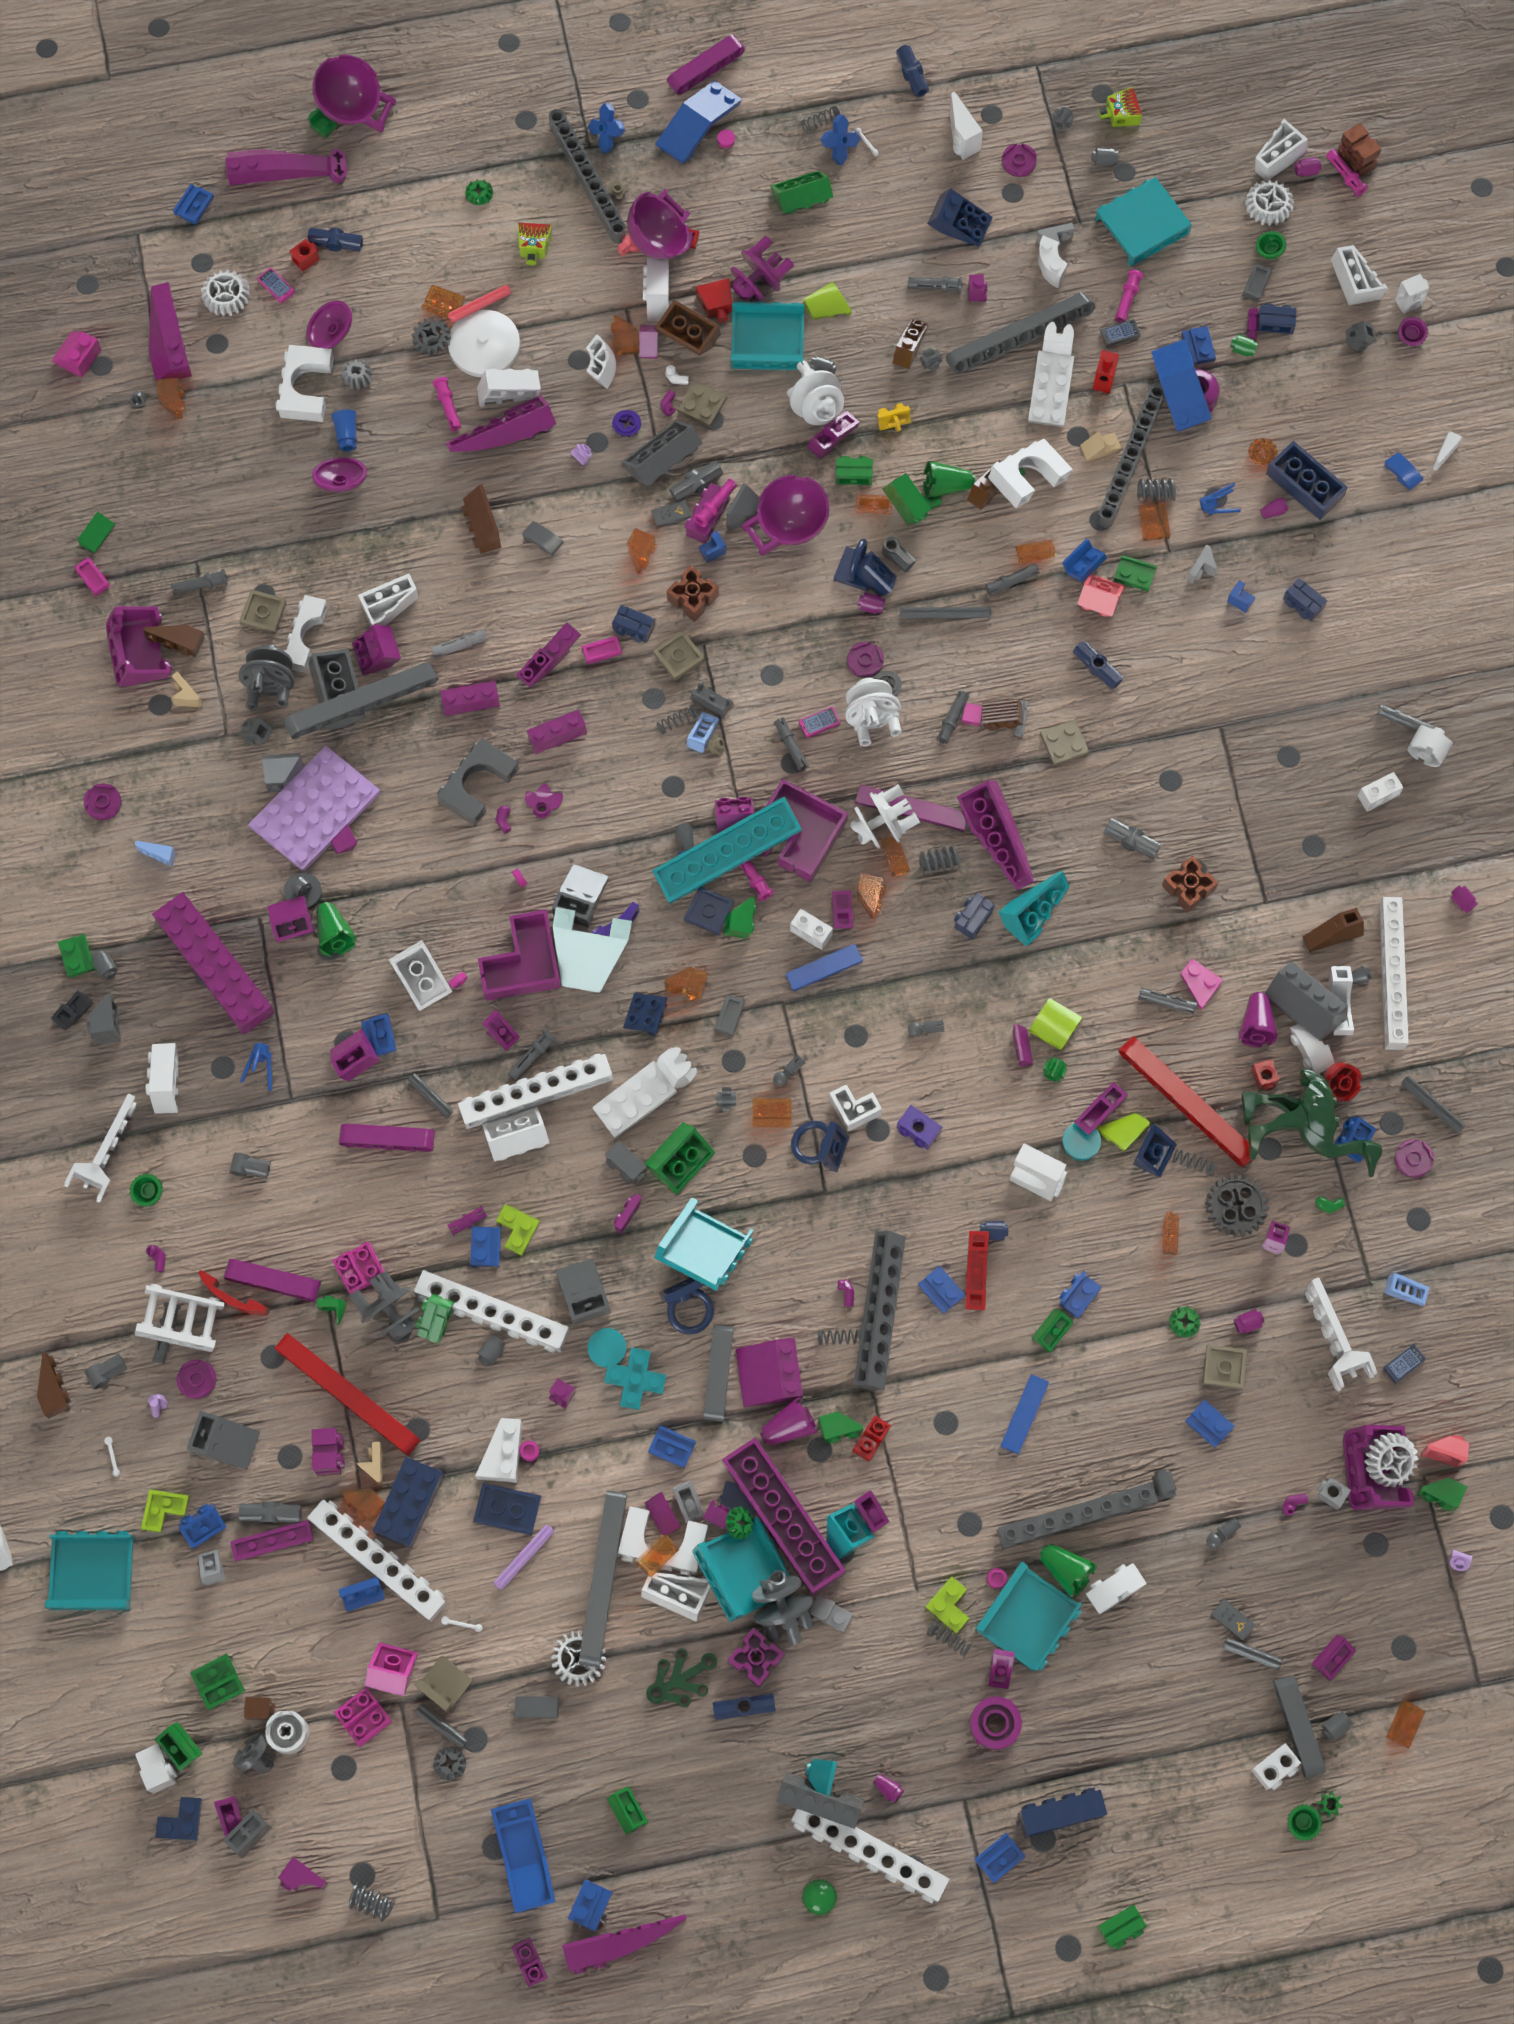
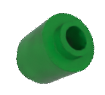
[1230,334,1258,357]

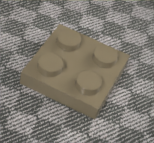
[678,381,727,428]
[239,590,287,634]
[653,631,705,681]
[1040,719,1089,766]
[1203,1344,1247,1390]

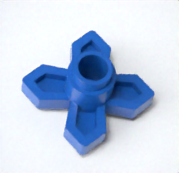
[588,103,625,153]
[820,114,860,165]

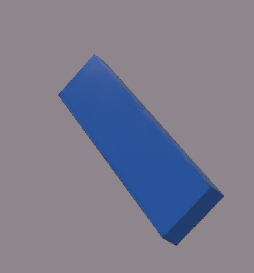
[786,944,863,992]
[1000,1374,1049,1455]

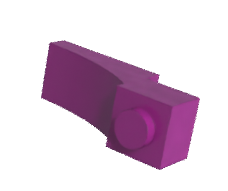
[807,411,860,459]

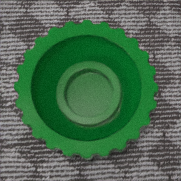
[1256,231,1287,259]
[129,1174,163,1207]
[1287,1804,1322,1841]
[802,1879,837,1915]

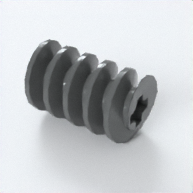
[1137,478,1176,502]
[919,845,960,875]
[349,1882,396,1922]

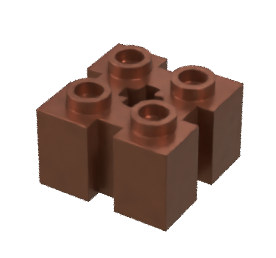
[1338,123,1381,177]
[666,565,719,622]
[1162,856,1218,913]

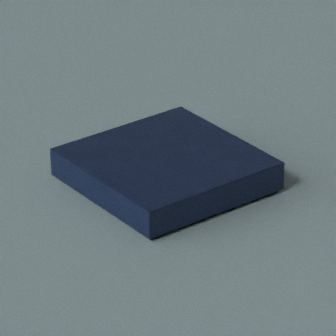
[684,887,734,936]

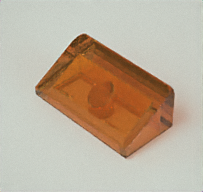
[855,493,892,514]
[1015,539,1056,564]
[880,837,910,877]
[1163,1211,1179,1255]
[634,1534,679,1577]
[1386,1701,1425,1749]

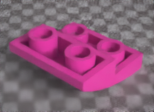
[332,1241,385,1294]
[334,1687,392,1747]

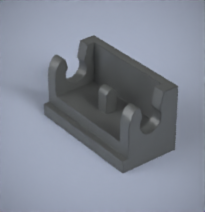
[691,682,733,718]
[223,1810,272,1858]

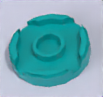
[1062,1123,1101,1161]
[587,1328,627,1368]

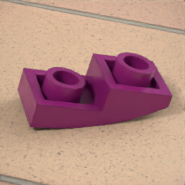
[511,1937,548,1987]

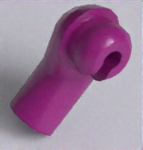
[660,390,676,416]
[495,805,511,834]
[146,1245,166,1273]
[837,1279,854,1307]
[1282,1493,1308,1516]

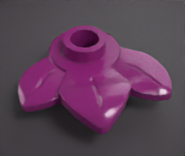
[525,783,563,819]

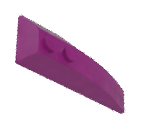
[226,149,329,185]
[149,282,192,385]
[446,395,556,452]
[957,780,1034,890]
[562,1914,687,1975]

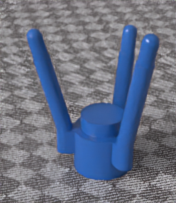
[1199,483,1241,515]
[240,1043,272,1091]

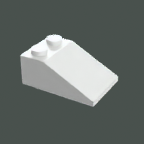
[950,92,983,160]
[389,940,452,1011]

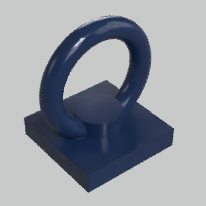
[833,538,881,592]
[791,1121,850,1172]
[659,1277,714,1334]

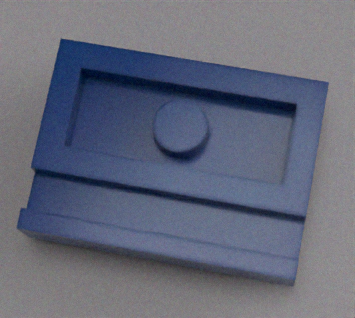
[173,183,214,225]
[1181,326,1216,364]
[361,1013,397,1056]
[471,1227,501,1267]
[918,1266,965,1314]
[1185,1399,1234,1448]
[648,1426,696,1469]
[974,1833,1026,1884]
[568,1879,613,1932]

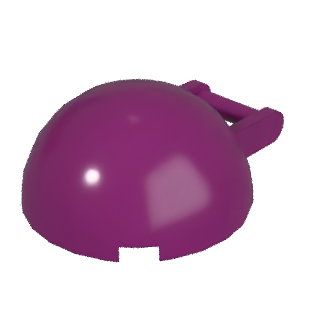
[312,54,397,132]
[627,188,692,259]
[741,474,830,556]

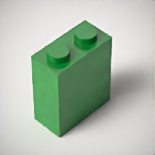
[882,473,931,525]

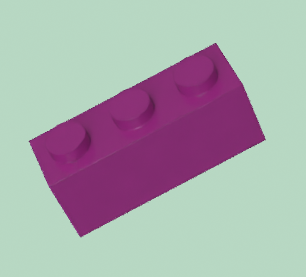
[685,483,730,544]
[440,681,500,716]
[527,709,587,755]

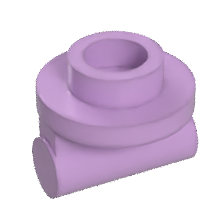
[570,444,592,466]
[148,1394,168,1418]
[1450,1550,1472,1571]

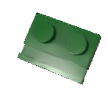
[1113,555,1157,592]
[58,933,96,978]

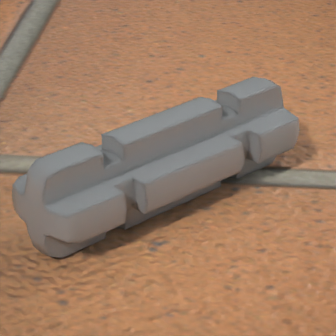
[1014,701,1028,737]

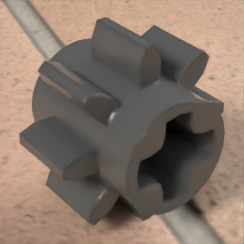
[1052,107,1074,129]
[920,347,942,371]
[717,1087,736,1111]

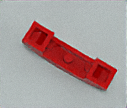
[965,1231,989,1311]
[198,1270,269,1316]

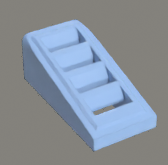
[687,712,719,753]
[135,841,176,866]
[1384,1273,1430,1306]

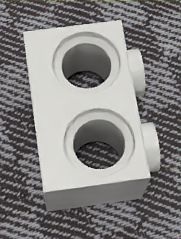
[1395,274,1429,314]
[1358,772,1403,812]
[790,909,833,950]
[1251,1743,1301,1790]

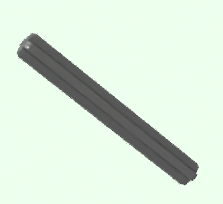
[900,607,991,618]

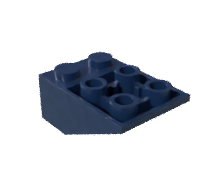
[927,188,993,247]

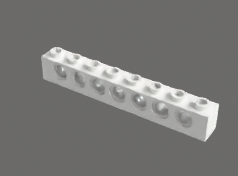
[1379,897,1408,1050]
[458,1054,613,1129]
[414,1270,570,1353]
[307,1500,447,1622]
[791,1809,949,1904]

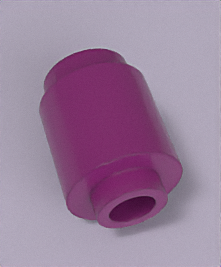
[1294,156,1322,177]
[857,592,885,614]
[1450,885,1478,914]
[1233,1309,1265,1334]

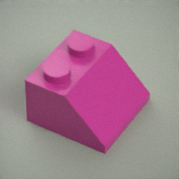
[51,331,101,378]
[365,1642,418,1696]

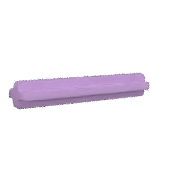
[494,1525,554,1590]

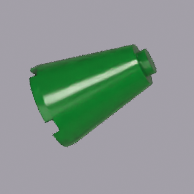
[923,461,975,498]
[316,902,357,956]
[1039,1544,1097,1597]

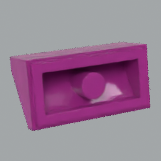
[322,820,357,854]
[1012,1024,1033,1066]
[644,1492,681,1538]
[1312,1635,1356,1681]

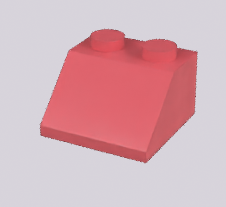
[1077,574,1125,617]

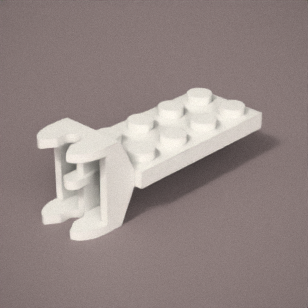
[1028,322,1074,427]
[592,1047,697,1139]
[64,1094,136,1203]
[1305,1277,1377,1392]

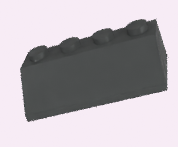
[621,420,702,486]
[308,649,366,730]
[1265,961,1348,1041]

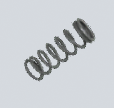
[801,106,841,133]
[657,704,699,735]
[1172,1148,1217,1176]
[818,1329,862,1345]
[927,1621,972,1657]

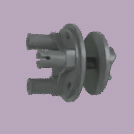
[239,644,295,711]
[349,1270,419,1340]
[752,1571,814,1645]

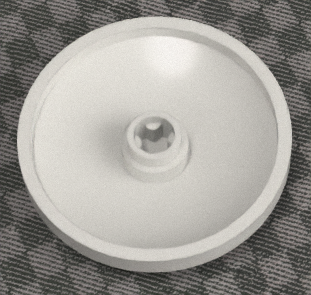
[448,310,520,377]

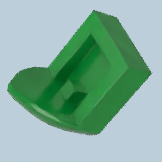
[317,1296,346,1325]

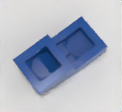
[1384,452,1423,490]

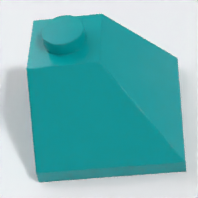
[826,1504,875,1560]
[805,1758,837,1796]

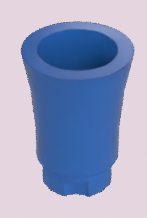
[331,409,357,452]

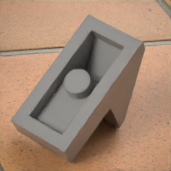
[1036,223,1074,253]
[1187,545,1217,584]
[672,1480,704,1523]
[198,1549,225,1585]
[809,1595,853,1633]

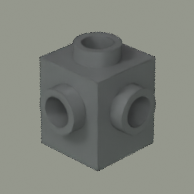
[1345,321,1377,351]
[239,717,273,745]

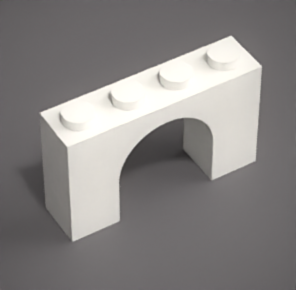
[276,345,334,422]
[988,439,1072,508]
[1010,1144,1067,1201]
[618,1506,708,1577]

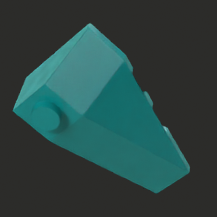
[998,871,1070,946]

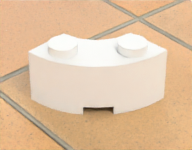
[1038,235,1068,288]
[586,335,616,389]
[1290,1024,1335,1074]
[1086,1563,1147,1614]

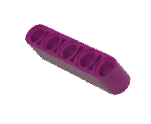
[666,34,745,95]
[339,1124,435,1152]
[223,1259,321,1302]

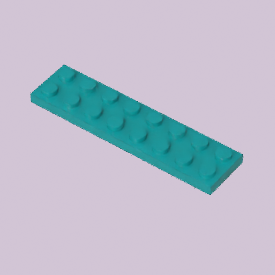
[652,797,803,904]

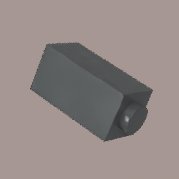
[605,1141,647,1185]

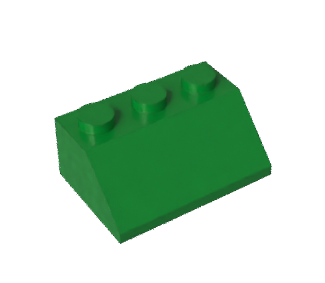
[770,170,833,214]
[644,1122,716,1195]

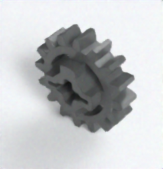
[411,317,451,356]

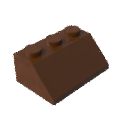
[655,299,721,356]
[461,484,501,554]

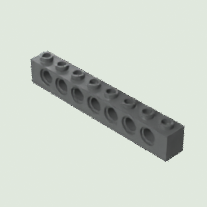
[854,1231,906,1391]
[997,1482,1158,1550]

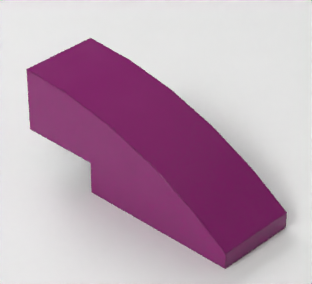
[1074,1082,1128,1135]

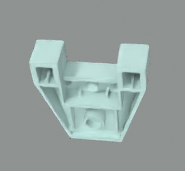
[553,907,632,993]

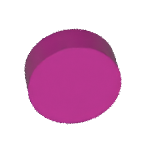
[717,130,735,148]
[512,868,528,888]
[448,972,468,989]
[519,1441,540,1462]
[987,1568,1007,1589]

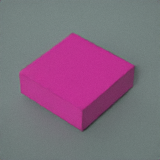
[962,703,982,726]

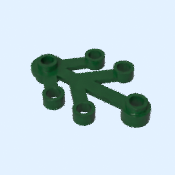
[646,1648,717,1708]

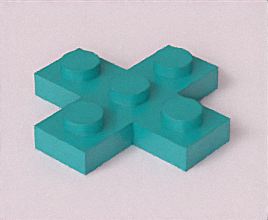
[604,1347,666,1410]

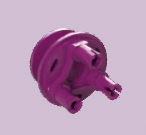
[730,235,795,302]

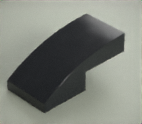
[51,990,94,1031]

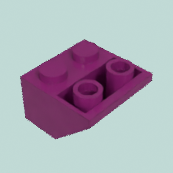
[352,624,401,675]
[715,796,754,834]
[268,895,315,943]
[330,1029,380,1082]

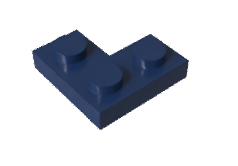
[155,1797,202,1841]

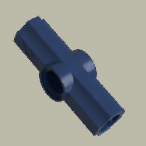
[896,45,929,97]
[307,228,363,252]
[1072,641,1124,690]
[713,1694,776,1721]

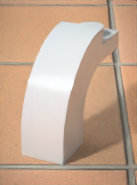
[1329,967,1354,1035]

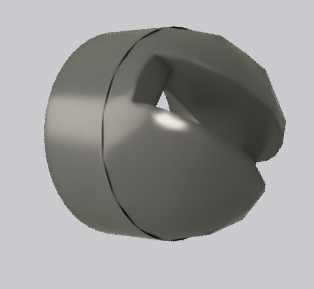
[130,391,146,407]

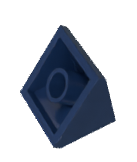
[855,551,897,596]
[1133,1124,1177,1177]

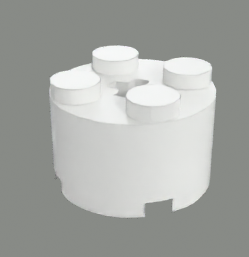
[1408,725,1453,767]
[265,1710,310,1755]

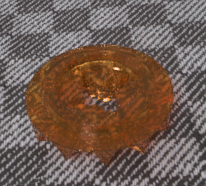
[1248,438,1278,467]

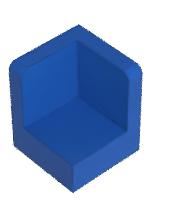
[699,531,726,563]
[1227,580,1255,613]

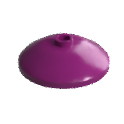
[306,300,352,349]
[312,457,367,492]

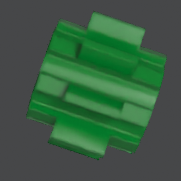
[1043,1057,1067,1082]
[1316,1791,1343,1818]

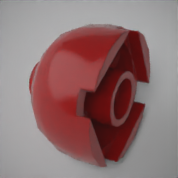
[1323,1062,1362,1102]

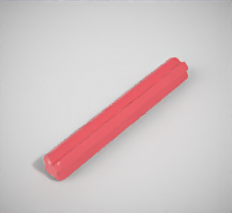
[448,285,511,323]

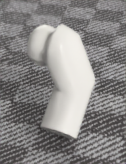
[665,365,689,385]

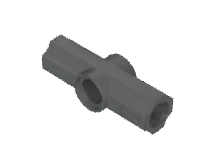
[669,461,723,502]
[1103,818,1161,859]
[239,1502,302,1525]

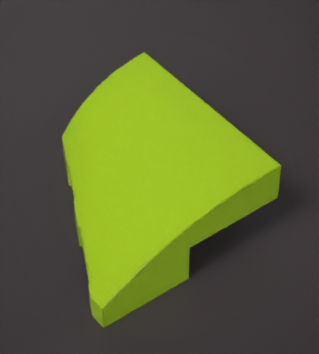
[803,281,852,320]
[1097,1113,1150,1152]

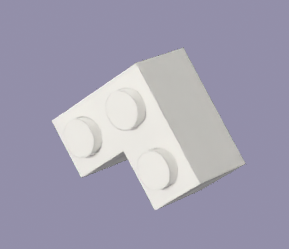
[829,1084,882,1132]
[135,1743,178,1794]

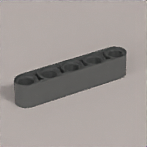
[704,1325,733,1422]
[1273,1675,1326,1778]

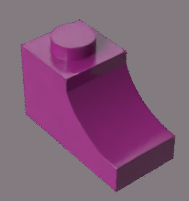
[278,1857,328,1892]

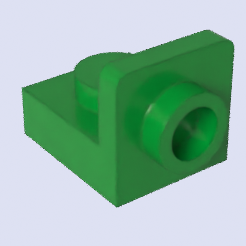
[308,108,337,139]

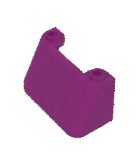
[106,606,172,687]
[1343,1425,1414,1510]

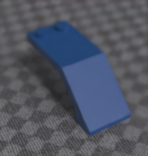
[655,80,742,164]
[1151,339,1212,432]
[490,1798,556,1914]

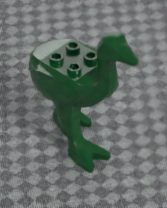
[1242,1069,1382,1177]

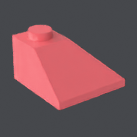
[1420,1435,1469,1468]

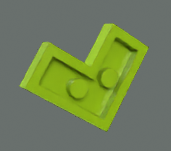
[496,1204,540,1256]
[141,1489,190,1533]
[925,1576,969,1634]

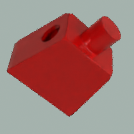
[696,278,732,323]
[1092,350,1119,394]

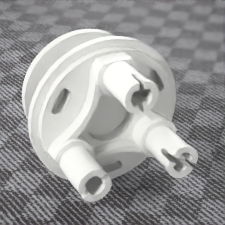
[787,361,844,425]
[845,678,902,746]
[850,784,920,848]

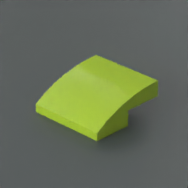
[1029,998,1082,1051]

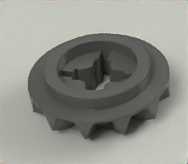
[873,671,902,696]
[433,1747,466,1780]

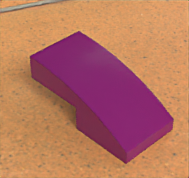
[832,891,853,929]

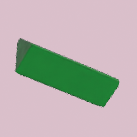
[77,511,115,554]
[1032,1308,1074,1353]
[607,1786,648,1835]

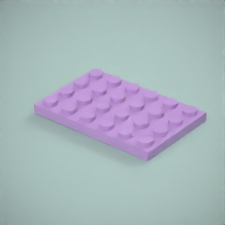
[248,746,381,872]

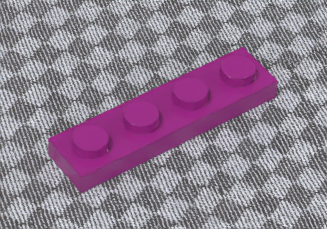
[230,1520,314,1562]

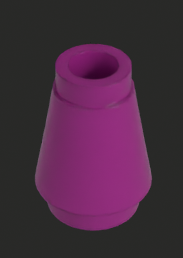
[1260,497,1289,519]
[873,1774,904,1803]

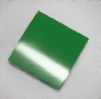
[190,1653,245,1710]

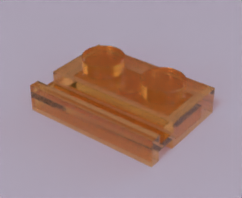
[422,285,465,319]
[1138,502,1170,541]
[752,1098,791,1128]

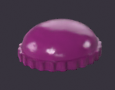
[1398,316,1428,347]

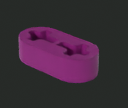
[328,149,347,183]

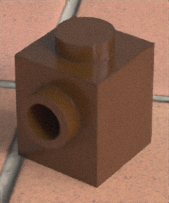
[244,1697,275,1720]

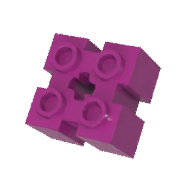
[312,1428,345,1476]
[727,1628,785,1688]

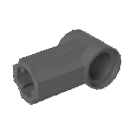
[882,536,916,572]
[229,1152,271,1179]
[84,1354,128,1389]

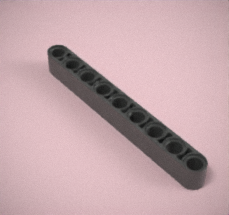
[549,109,626,243]
[946,293,1095,374]
[1098,383,1165,528]
[283,662,439,739]
[579,1490,627,1667]

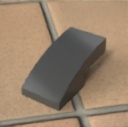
[522,521,564,556]
[514,1696,559,1719]

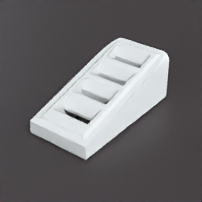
[1433,432,1462,471]

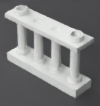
[134,1284,224,1352]

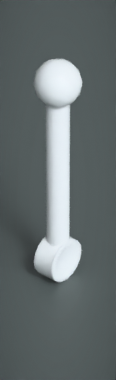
[855,128,879,157]
[104,1437,120,1477]
[441,1616,483,1632]

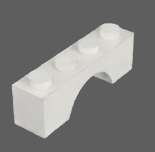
[284,595,328,673]

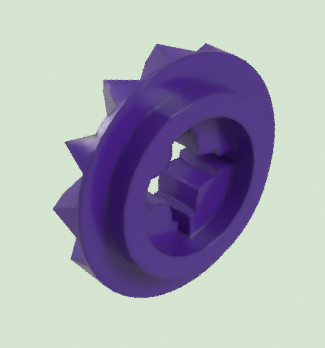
[612,410,641,438]

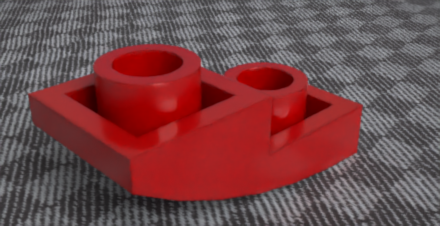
[852,1415,891,1462]

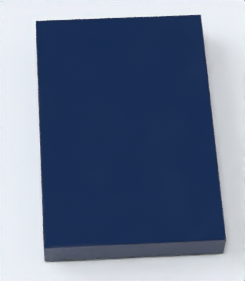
[473,1483,542,1536]

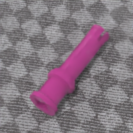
[1326,149,1368,197]
[1114,270,1144,323]
[432,377,462,431]
[693,478,737,527]
[740,860,774,901]

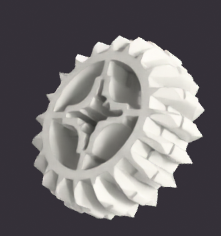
[1245,179,1294,227]
[201,269,250,317]
[1365,1433,1419,1487]
[551,1630,606,1687]

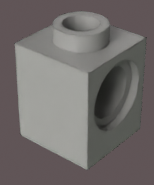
[1317,1477,1351,1510]

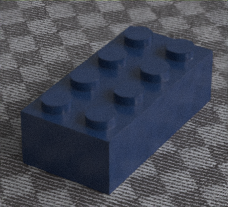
[1266,441,1348,520]
[373,1457,444,1550]
[1018,1787,1107,1838]

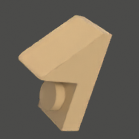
[1080,432,1121,462]
[171,672,203,707]
[356,1442,383,1485]

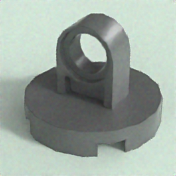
[284,872,322,909]
[233,1733,274,1774]

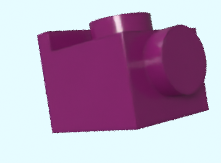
[968,274,987,301]
[548,1378,576,1409]
[703,1499,730,1529]

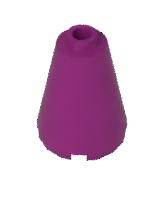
[1238,992,1278,1048]
[760,1397,818,1446]

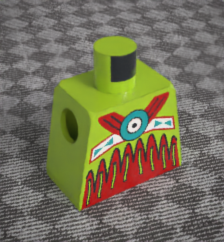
[1098,87,1142,127]
[517,222,552,265]

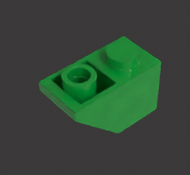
[724,897,756,939]
[818,1411,863,1445]
[1418,1478,1468,1511]

